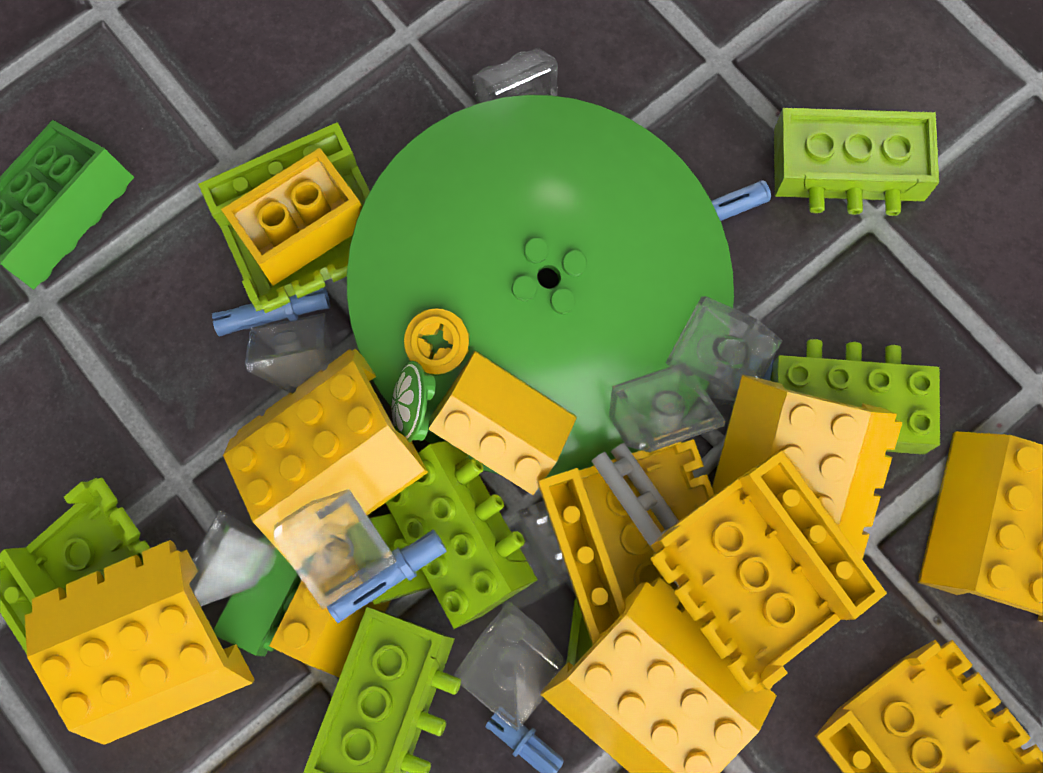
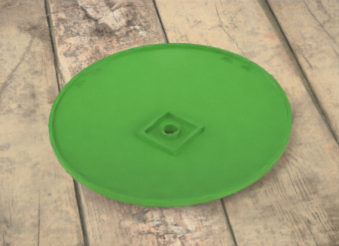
[347,95,734,478]

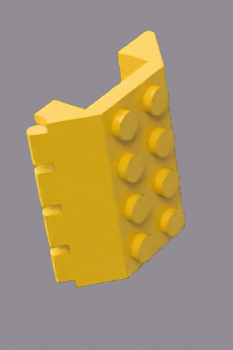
[223,348,428,566]
[712,374,903,559]
[918,431,1043,622]
[537,435,714,645]
[650,450,887,693]
[25,540,255,745]
[540,577,777,773]
[815,639,1043,773]

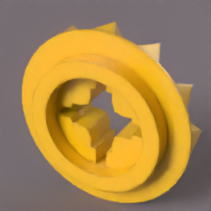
[404,308,470,374]

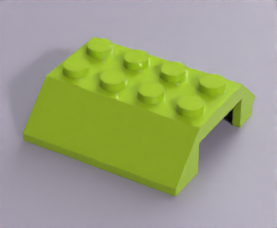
[198,122,370,313]
[0,478,150,654]

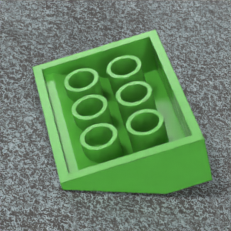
[0,120,134,290]

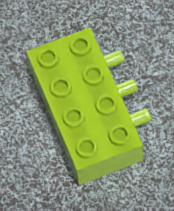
[774,108,939,216]
[770,339,940,454]
[386,441,538,629]
[303,607,461,773]

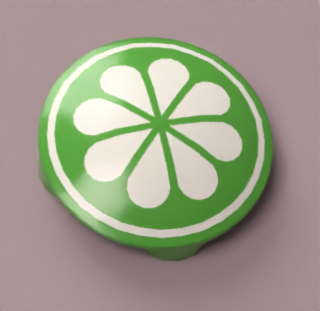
[391,361,436,442]

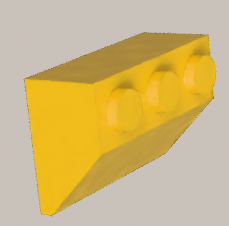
[221,148,363,286]
[428,351,577,495]
[269,536,391,678]

